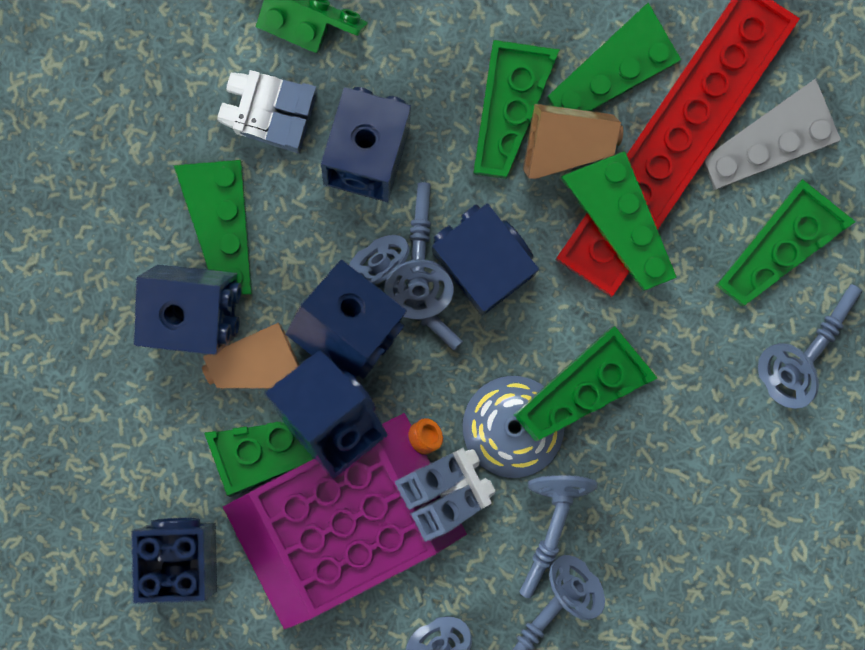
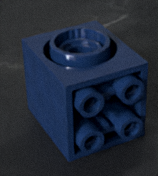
[321,87,411,203]
[432,203,539,316]
[285,259,407,379]
[134,264,242,355]
[265,350,388,479]
[132,518,217,603]

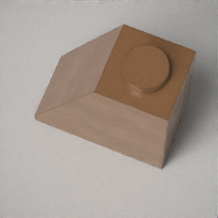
[523,104,623,179]
[202,323,299,389]

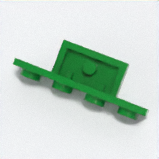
[255,0,368,53]

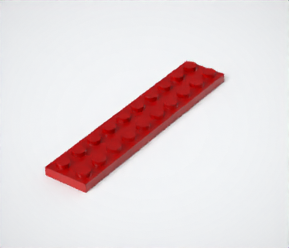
[555,0,800,297]

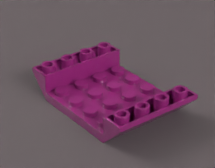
[223,413,467,630]

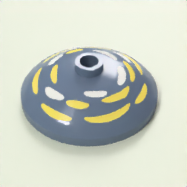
[463,376,564,478]

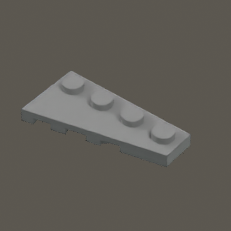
[703,78,841,191]

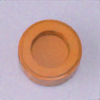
[408,418,443,455]

